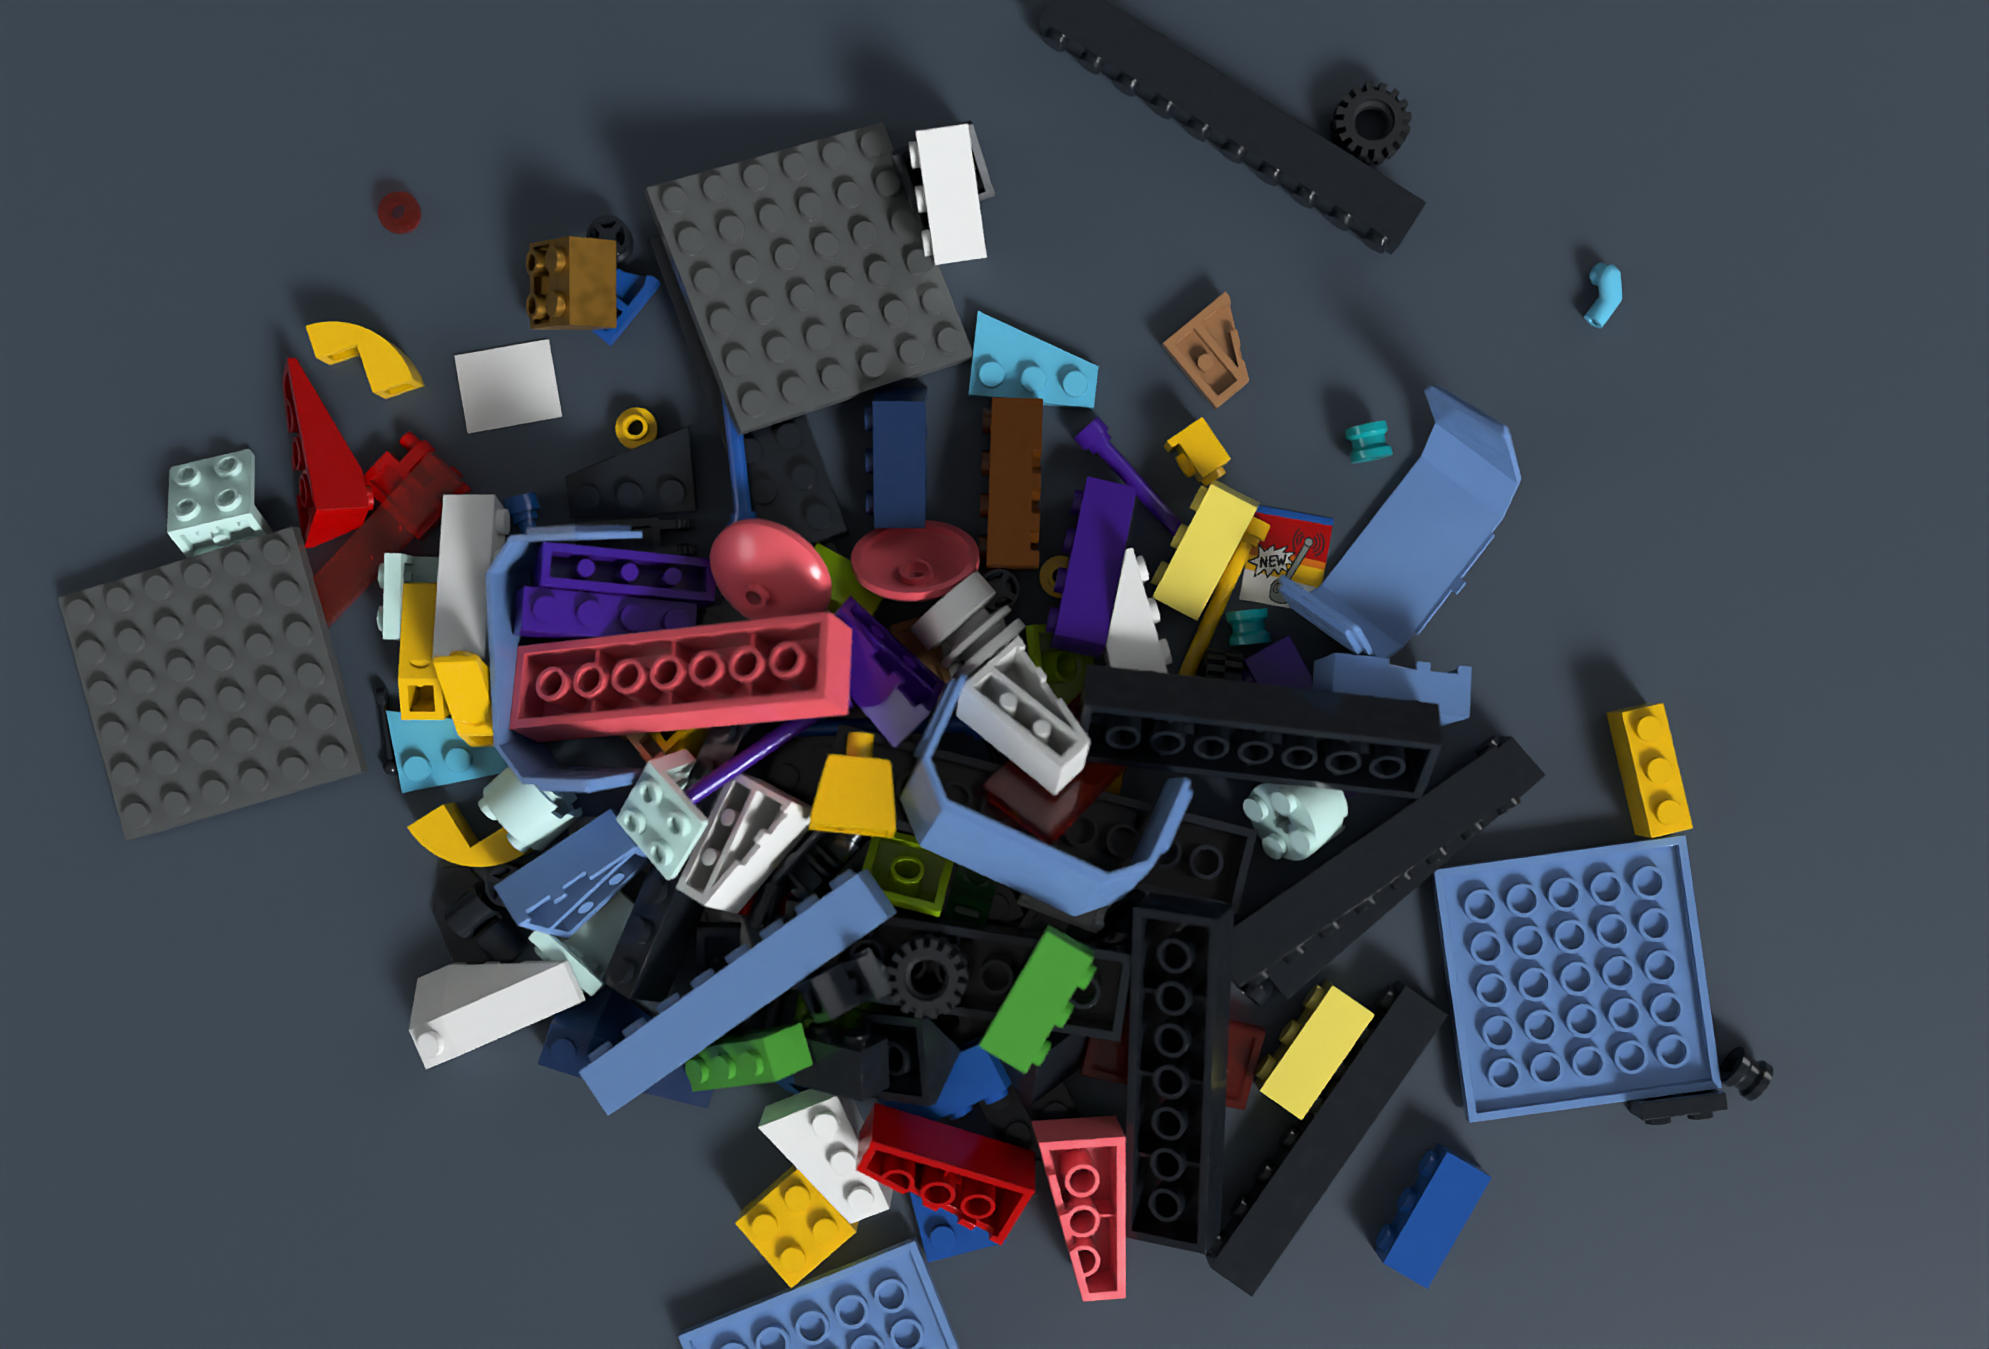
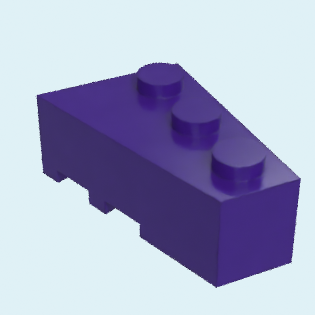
[833,596,945,748]

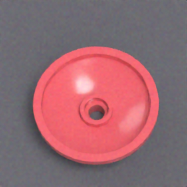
[710,519,832,620]
[851,520,980,602]

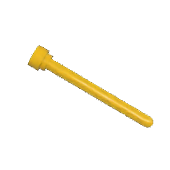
[1178,517,1270,676]

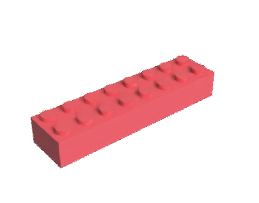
[509,612,852,743]

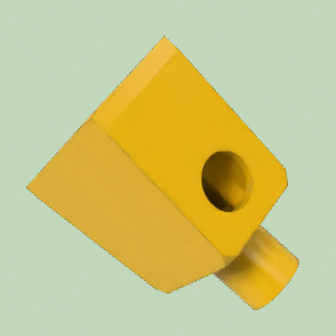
[809,732,896,838]

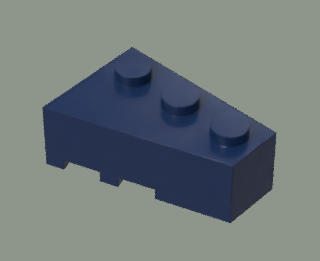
[865,387,928,528]

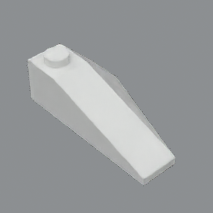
[409,960,586,1069]

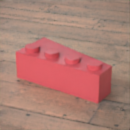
[1031,1115,1126,1302]

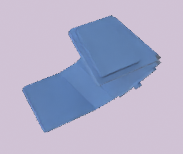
[1278,385,1522,658]
[485,525,644,792]
[900,673,1193,917]

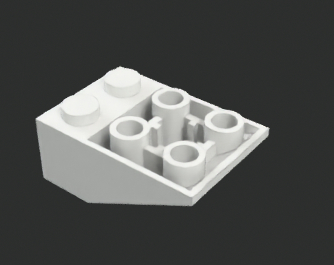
[1103,548,1172,673]

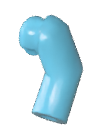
[1584,263,1623,328]

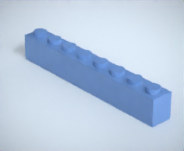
[579,869,897,1115]

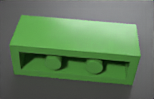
[979,924,1097,1074]
[685,1022,813,1092]

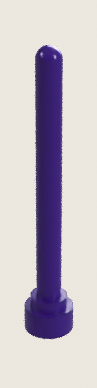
[1074,416,1183,538]
[683,698,854,805]

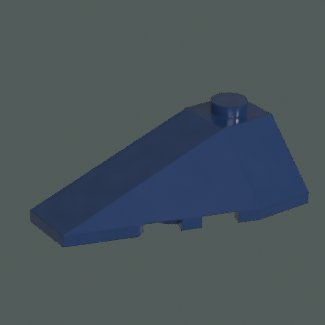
[538,985,714,1108]

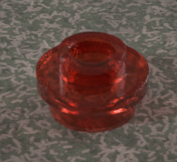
[378,191,422,235]

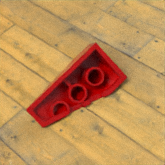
[282,358,374,548]

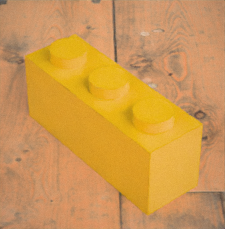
[1606,703,1693,838]

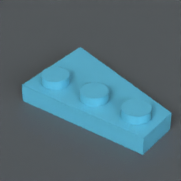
[969,311,1099,411]
[386,710,509,793]

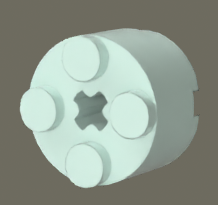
[478,766,582,853]
[1243,782,1348,860]

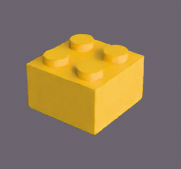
[735,1165,859,1288]

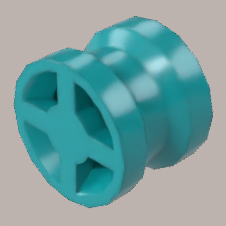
[1344,421,1393,464]
[1225,608,1271,647]

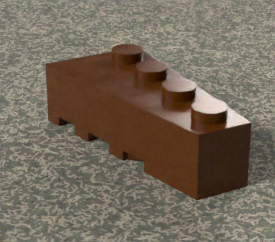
[979,397,1043,572]

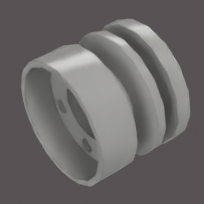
[910,571,1026,679]

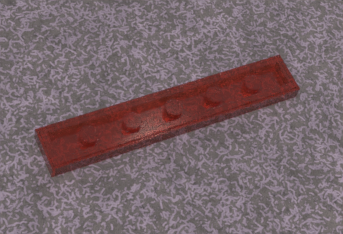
[313,452,465,629]

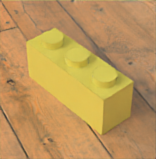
[1151,480,1260,621]
[1254,980,1375,1120]

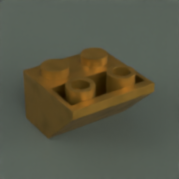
[526,236,616,330]

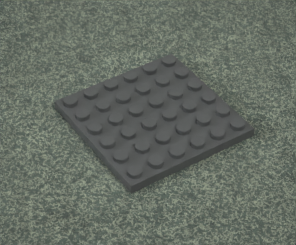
[644,122,973,436]
[58,526,368,841]

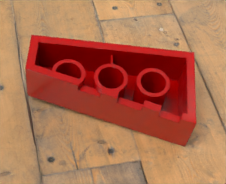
[856,1103,1035,1245]

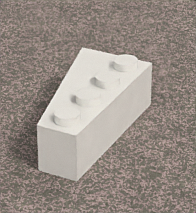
[432,494,510,668]

